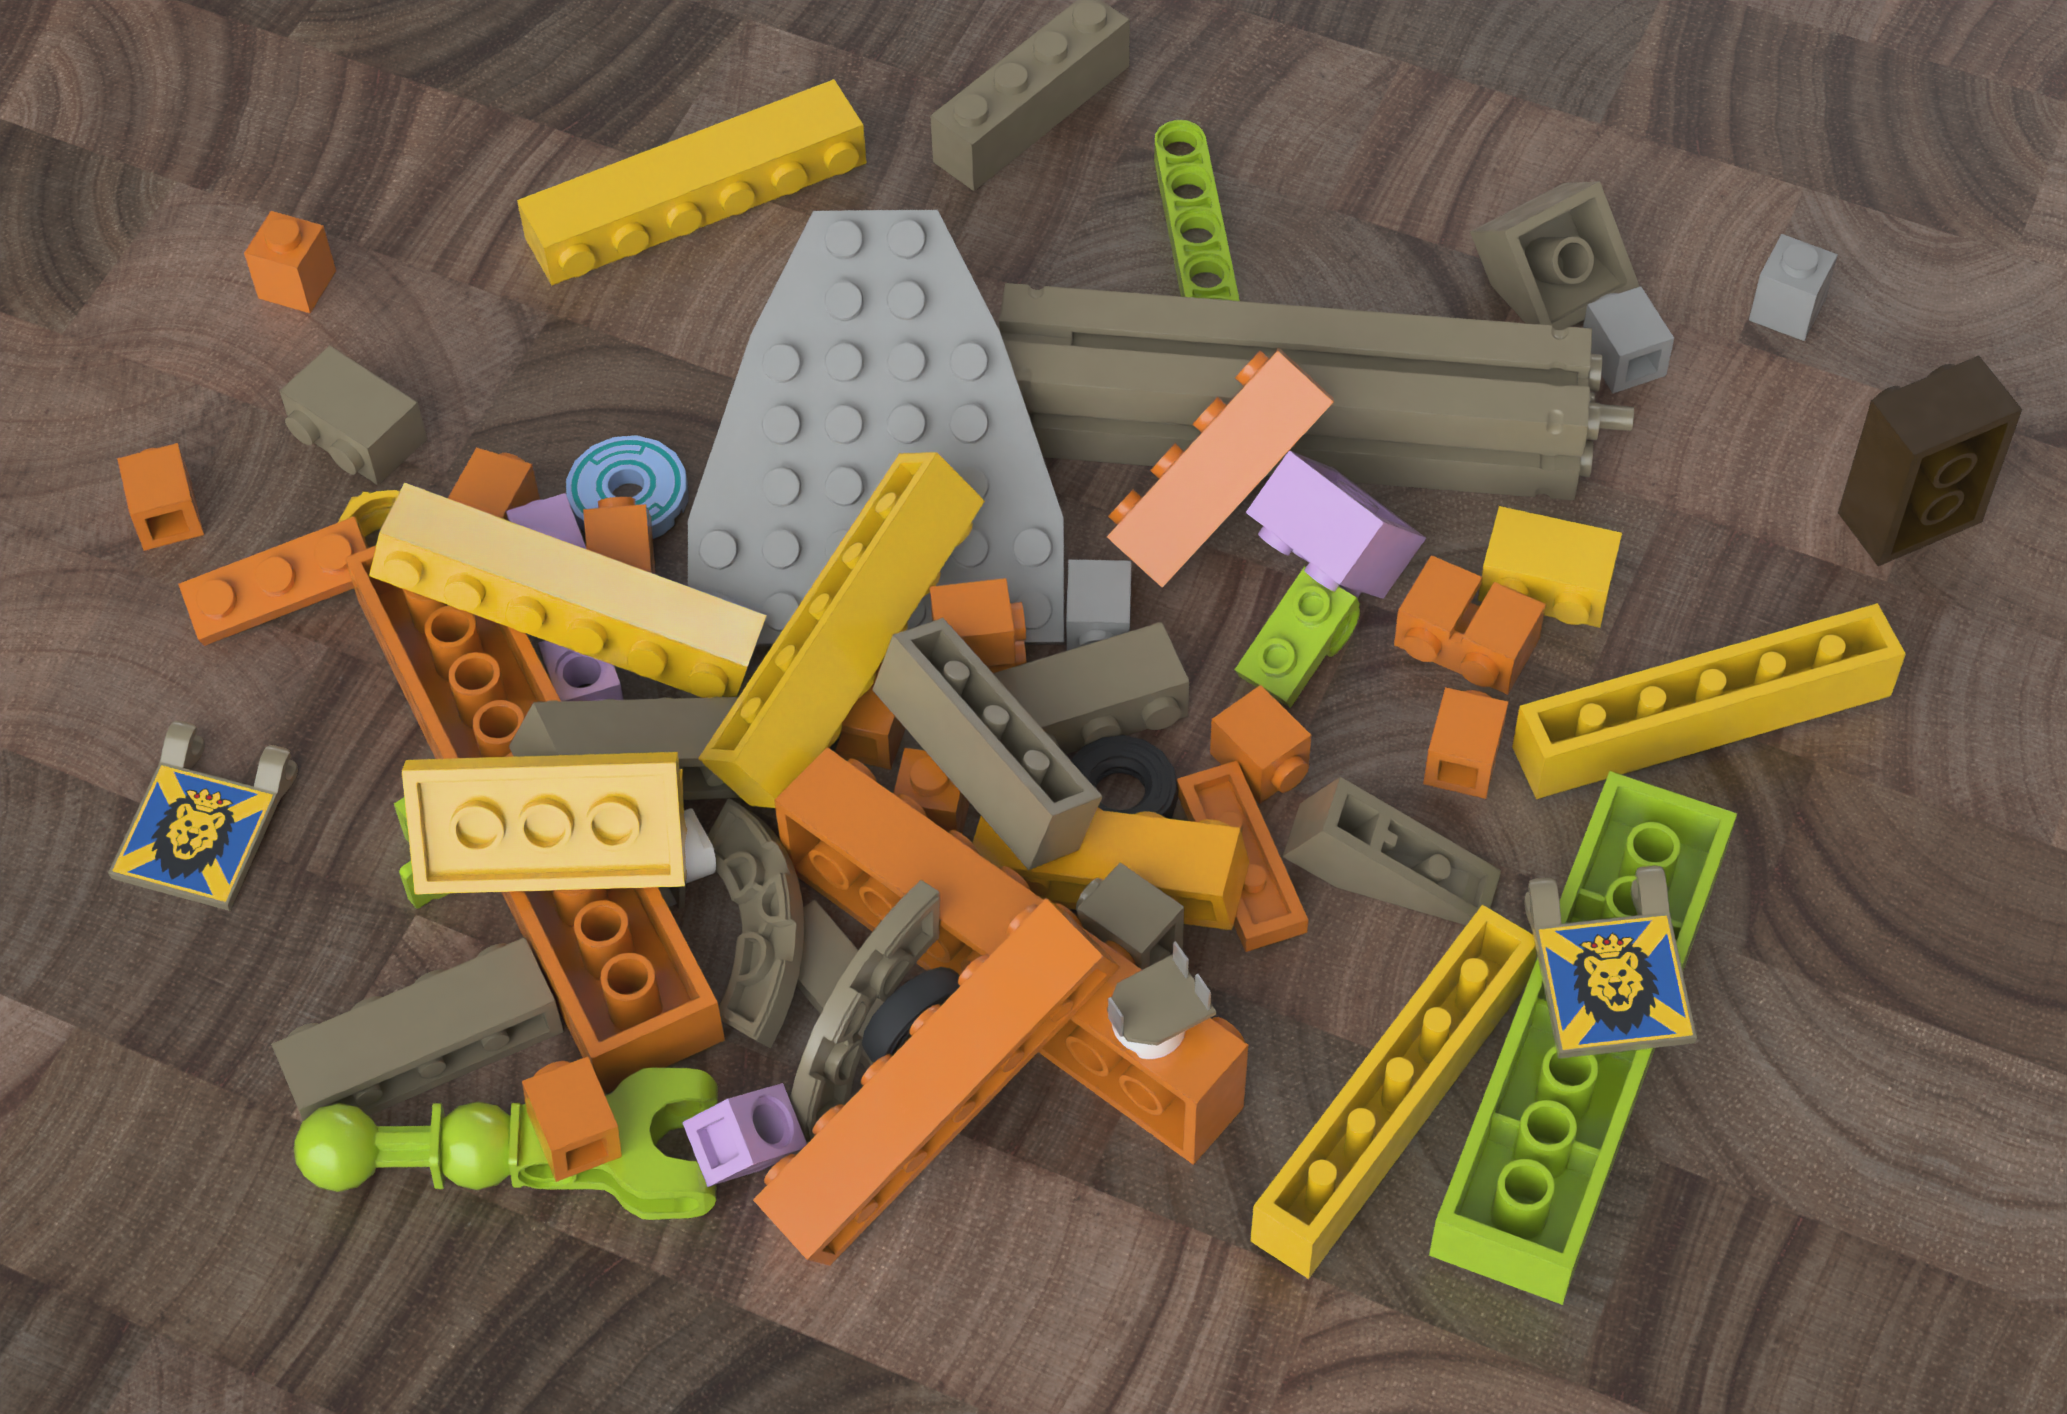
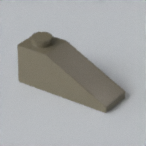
[1282,777,1501,925]

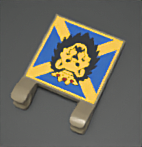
[108,721,298,911]
[1524,865,1697,1059]

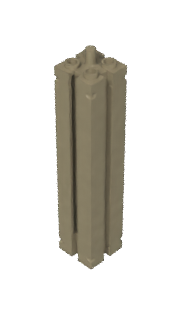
[999,283,1634,500]

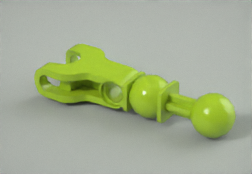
[294,1067,718,1220]

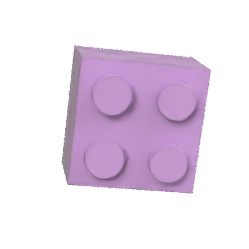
[1246,451,1426,599]

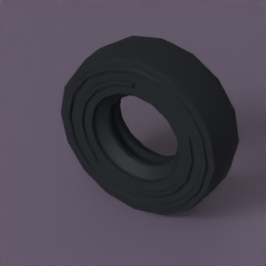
[1071,735,1178,819]
[862,967,960,1063]

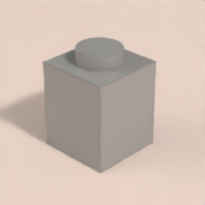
[1749,234,1838,341]
[1583,286,1674,393]
[1066,559,1131,651]

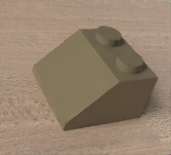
[1470,181,1640,330]

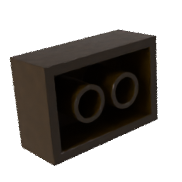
[1838,356,2022,566]

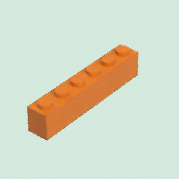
[753,898,1120,1266]

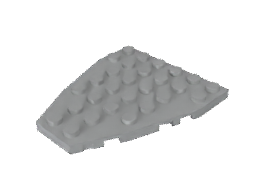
[688,210,1064,646]

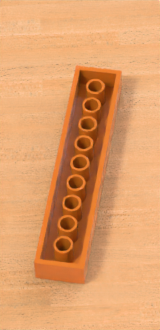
[345,545,725,1094]

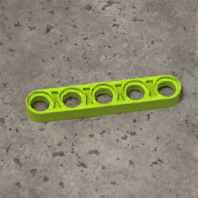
[1154,120,1240,301]

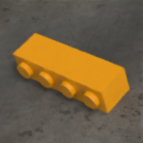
[972,808,1249,930]

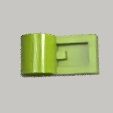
[1234,566,1360,708]

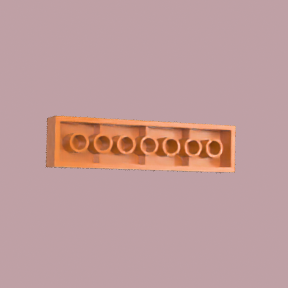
[774,747,1249,1165]

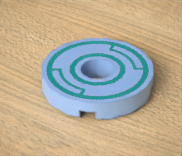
[566,435,688,539]

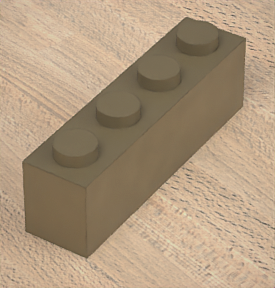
[930,0,1130,191]
[873,618,1103,870]
[993,622,1189,754]
[509,696,740,800]
[271,937,564,1121]

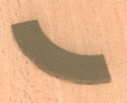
[707,798,804,1048]
[790,880,940,1142]

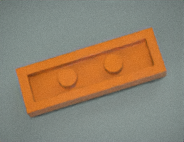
[178,517,368,646]
[1176,760,1308,952]

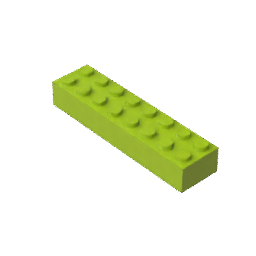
[1429,771,1737,1305]

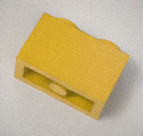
[1478,506,1622,628]

